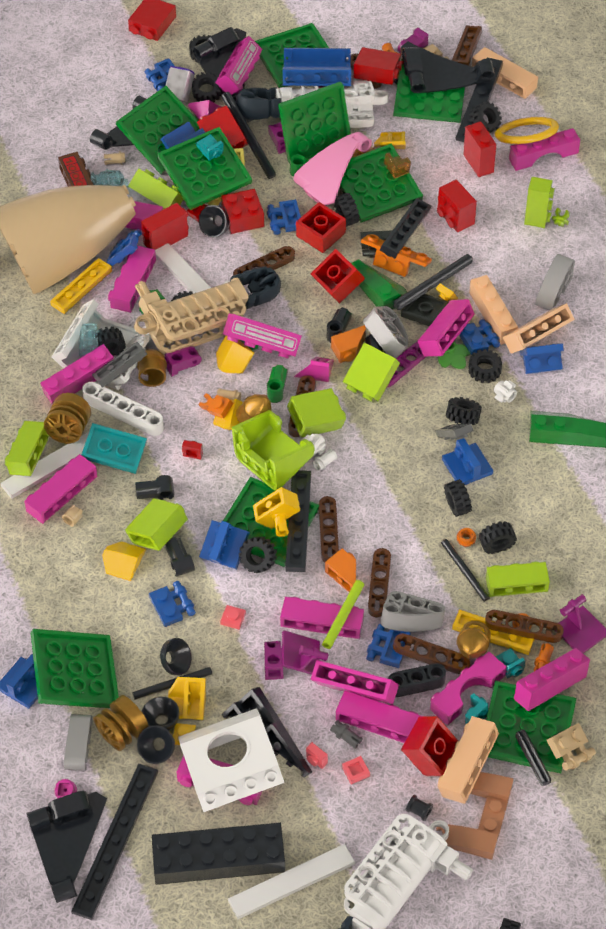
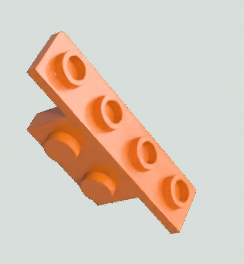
[361,234,432,277]

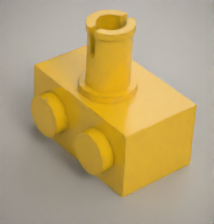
[253,487,300,537]

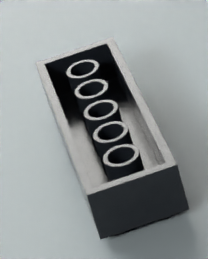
[152,822,285,885]

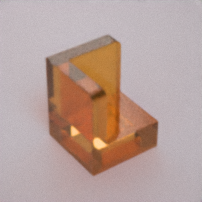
[384,153,411,179]

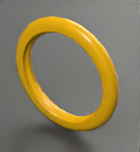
[495,117,559,144]

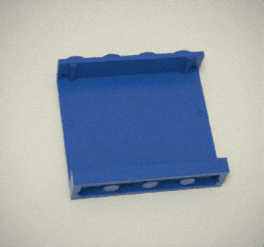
[283,48,351,86]

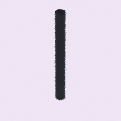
[441,539,490,602]
[132,667,212,700]

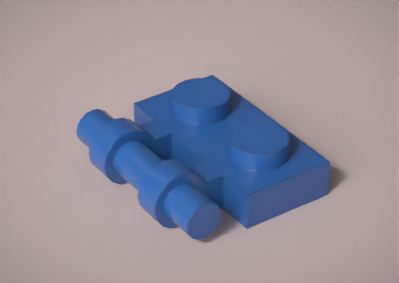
[144,58,175,91]
[267,199,301,235]
[107,229,142,266]
[459,319,501,355]
[149,581,196,627]
[366,624,411,668]

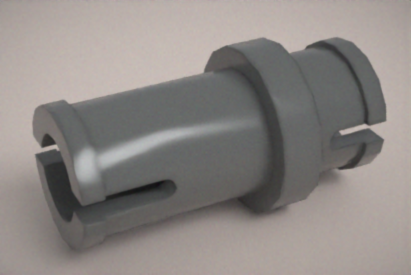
[330,720,363,749]

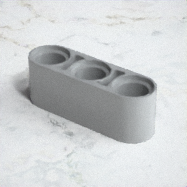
[64,714,93,771]

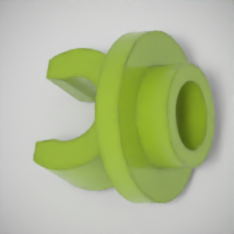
[551,208,570,227]

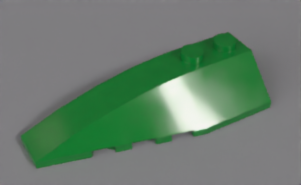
[529,411,606,448]

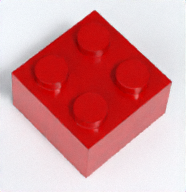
[437,179,477,233]
[221,188,265,234]
[296,202,346,253]
[310,249,365,304]
[401,716,458,776]

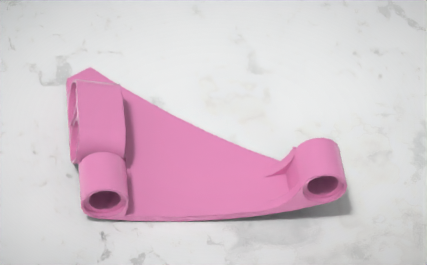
[294,132,372,206]

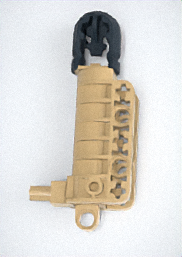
[134,267,281,355]

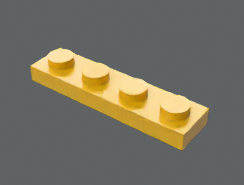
[50,258,112,314]
[452,609,535,655]

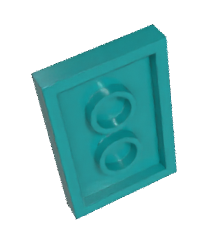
[81,423,147,474]

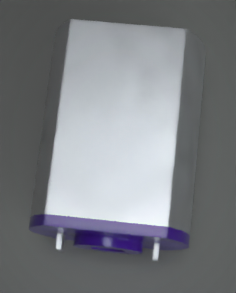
[165,66,195,105]

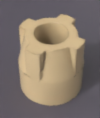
[62,505,83,527]

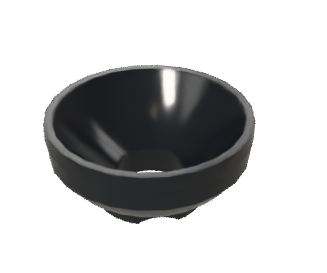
[199,205,229,237]
[159,638,192,675]
[142,696,180,730]
[137,725,175,764]

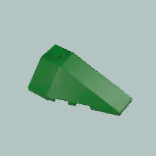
[351,259,407,310]

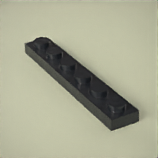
[455,57,503,142]
[380,198,432,259]
[285,470,311,572]

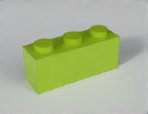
[128,168,184,209]
[524,177,555,228]
[5,421,50,476]
[486,561,550,597]

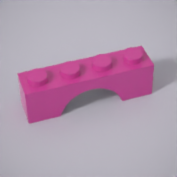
[509,128,580,171]
[430,652,507,726]

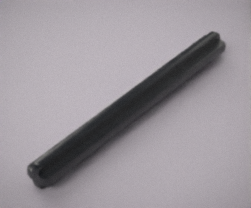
[221,92,276,179]
[393,254,473,310]

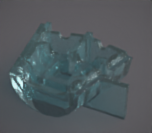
[91,168,129,188]
[79,323,99,357]

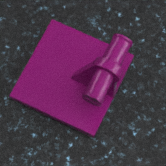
[554,594,606,654]
[282,630,329,675]

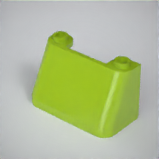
[232,410,315,490]

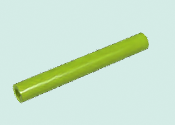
[322,580,364,649]

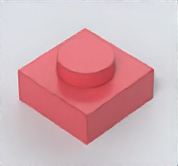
[220,605,246,630]
[306,742,328,769]
[342,756,370,785]

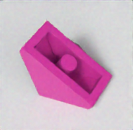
[187,100,221,119]
[294,357,334,382]

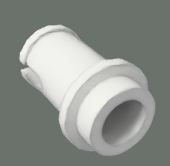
[313,449,337,471]

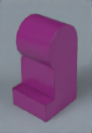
[397,27,429,53]
[268,122,286,154]
[165,346,202,377]
[264,641,284,680]

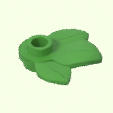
[437,342,470,369]

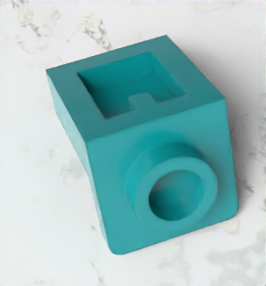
[196,134,223,160]
[495,648,526,679]
[465,693,488,725]

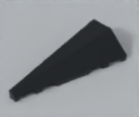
[221,687,312,778]

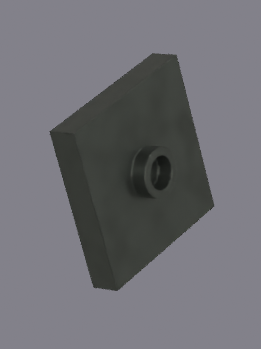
[401,294,449,326]

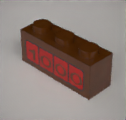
[58,151,96,187]

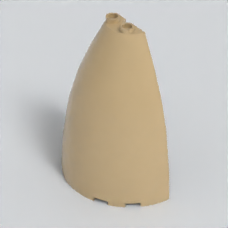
[0,184,136,294]

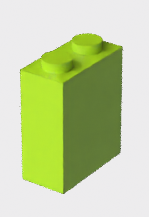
[342,343,400,402]
[287,388,346,438]
[125,498,188,551]

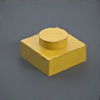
[436,283,458,301]
[173,723,196,745]

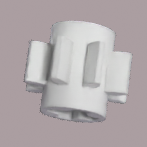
[494,380,517,403]
[304,433,326,457]

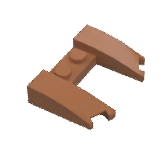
[436,772,514,860]

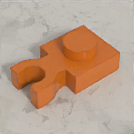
[198,393,234,419]

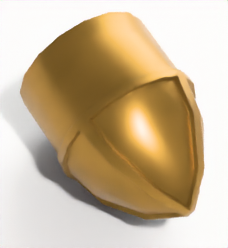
[137,349,167,387]
[236,394,272,423]
[457,621,491,659]

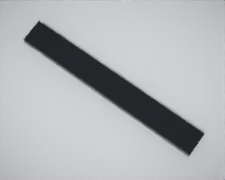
[71,763,158,920]

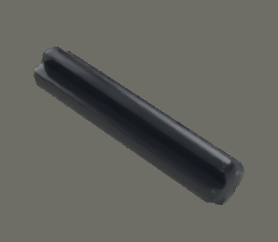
[515,729,551,786]

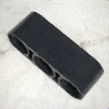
[388,663,446,698]

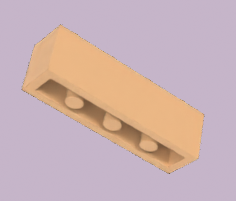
[472,47,538,99]
[469,275,518,345]
[503,303,575,353]
[438,716,499,804]

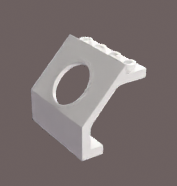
[51,299,152,390]
[178,708,284,812]

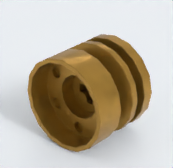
[44,393,91,444]
[93,695,149,751]

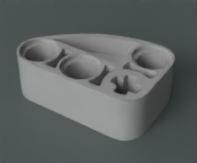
[535,254,575,310]
[363,306,408,358]
[381,591,445,632]

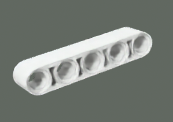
[83,382,164,436]

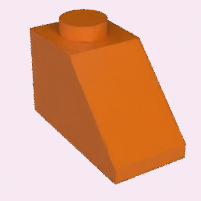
[331,325,366,363]
[325,548,356,592]

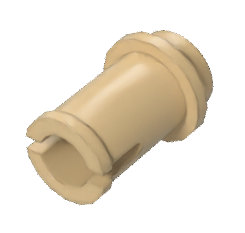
[104,151,126,165]
[216,388,241,400]

